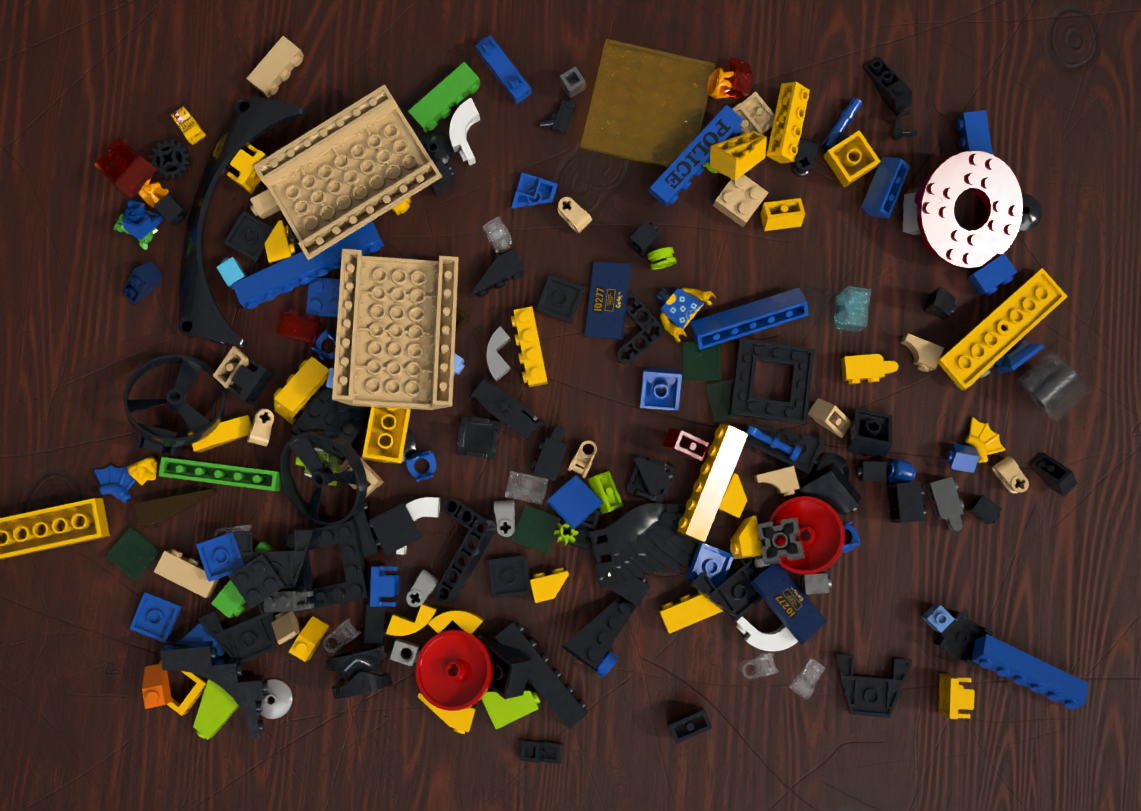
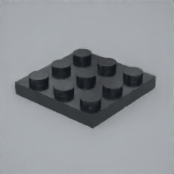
[291,385,370,460]

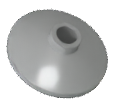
[259,679,293,719]

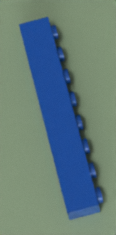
[232,221,384,310]

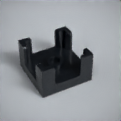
[934,610,994,666]

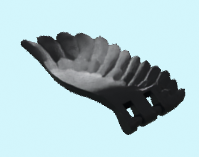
[587,502,715,588]

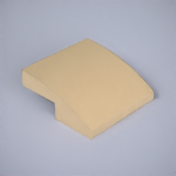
[732,91,775,135]

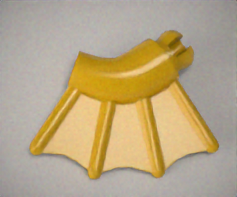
[965,417,1005,463]

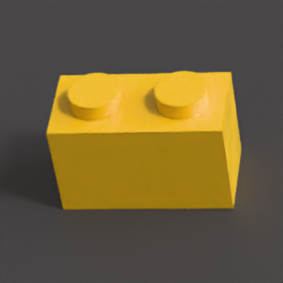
[760,198,805,231]

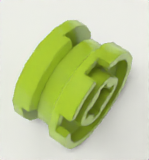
[647,247,677,270]

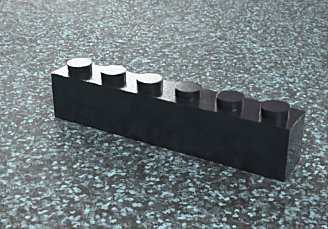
[495,621,588,729]

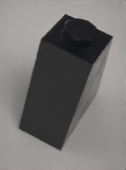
[800,462,861,515]

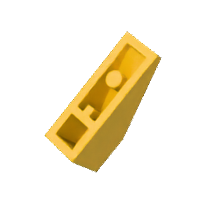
[188,415,252,453]
[418,692,477,734]

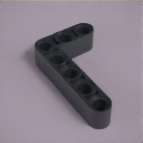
[435,498,497,603]

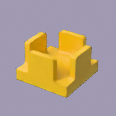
[226,145,267,194]
[938,674,975,719]

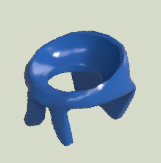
[311,329,337,360]
[406,450,436,482]
[842,521,860,553]

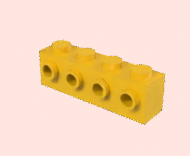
[766,82,810,163]
[511,306,548,387]

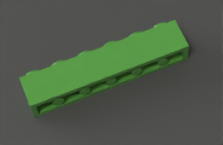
[159,457,281,491]

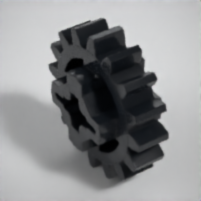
[149,139,192,182]

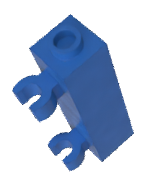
[475,35,531,105]

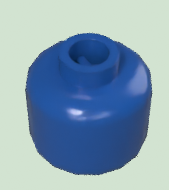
[886,459,916,484]

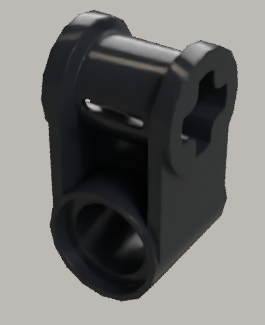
[793,138,819,177]

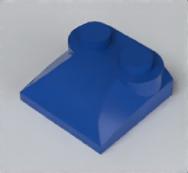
[995,339,1044,375]
[640,368,682,411]

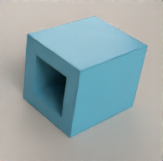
[216,257,247,289]

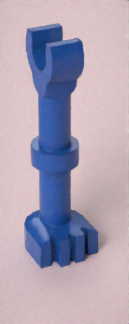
[746,426,802,462]

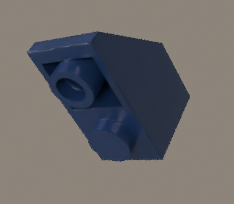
[122,262,163,305]

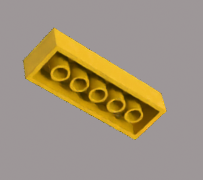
[0,498,110,560]

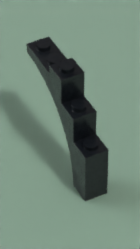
[160,641,269,739]

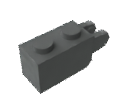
[925,477,964,532]
[264,589,314,612]

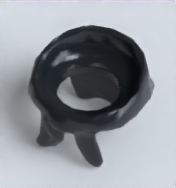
[893,110,917,141]

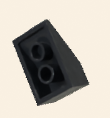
[477,635,531,699]

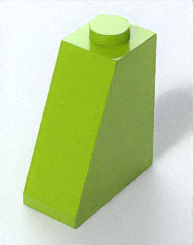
[193,679,239,740]
[482,688,541,730]

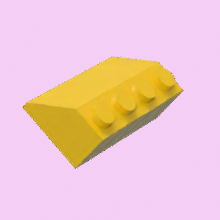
[362,407,411,463]

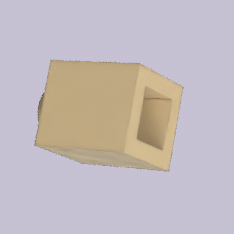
[250,189,281,220]

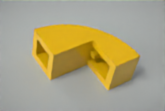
[386,603,438,636]
[428,609,484,634]

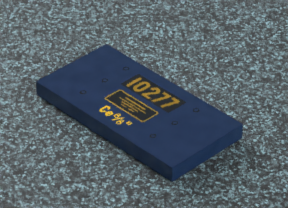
[584,262,632,340]
[750,563,827,645]

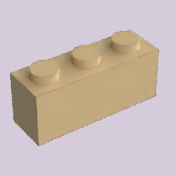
[247,36,304,98]
[154,549,220,598]

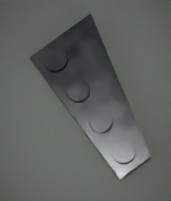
[743,423,826,474]
[562,596,636,670]

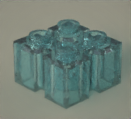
[833,286,871,333]

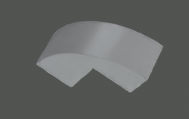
[487,326,511,382]

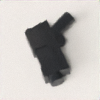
[540,98,576,135]

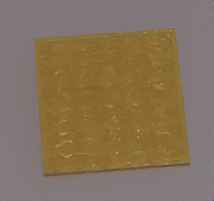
[580,39,715,168]

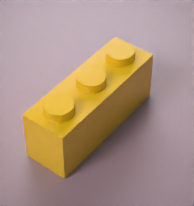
[659,591,723,634]

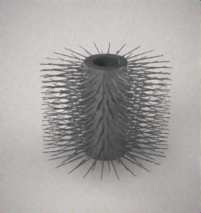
[1017,354,1091,421]

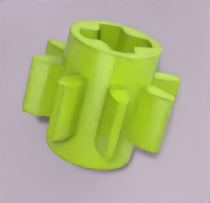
[553,521,579,546]

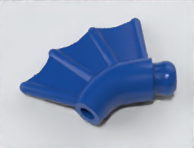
[94,465,136,503]

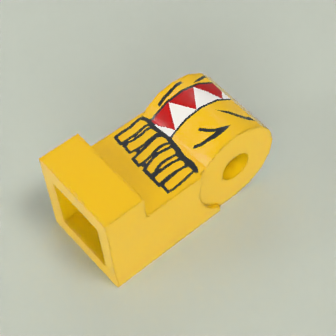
[171,106,206,145]

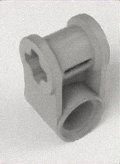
[494,499,515,537]
[406,570,440,607]

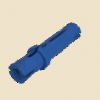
[821,97,862,150]

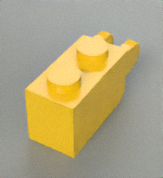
[841,354,898,384]

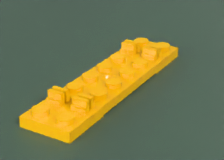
[937,268,1068,391]

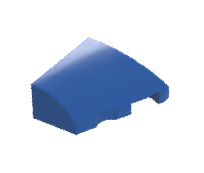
[511,172,558,209]
[122,200,163,240]

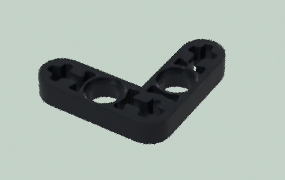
[617,293,663,365]

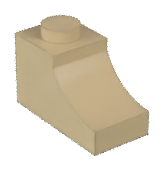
[901,333,944,372]
[754,466,800,496]

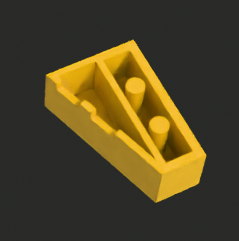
[710,131,767,180]
[274,357,329,425]

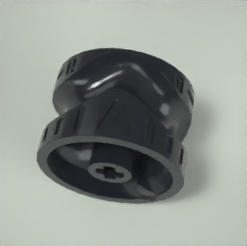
[326,645,393,699]

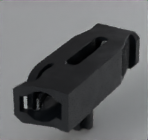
[470,377,545,440]

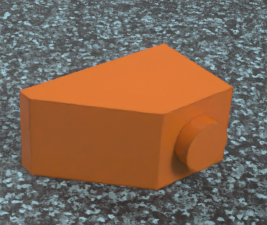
[142,663,172,709]

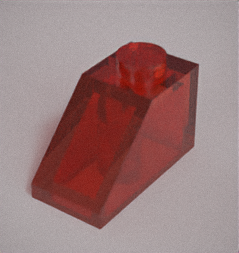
[723,58,753,100]

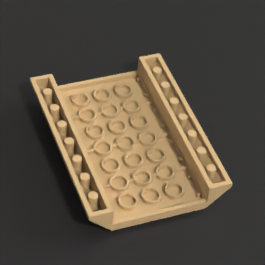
[253,84,442,260]
[332,249,459,410]

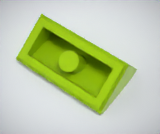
[588,471,623,515]

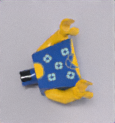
[656,288,716,342]

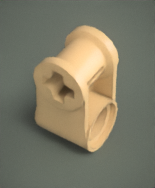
[557,197,592,233]
[247,408,274,446]
[568,441,597,478]
[992,456,1029,493]

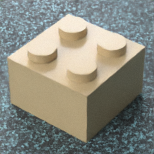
[713,174,769,227]

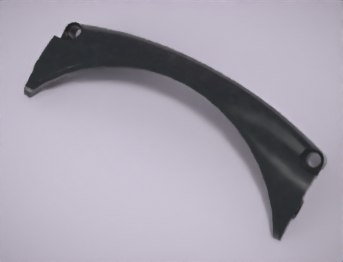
[178,97,308,348]

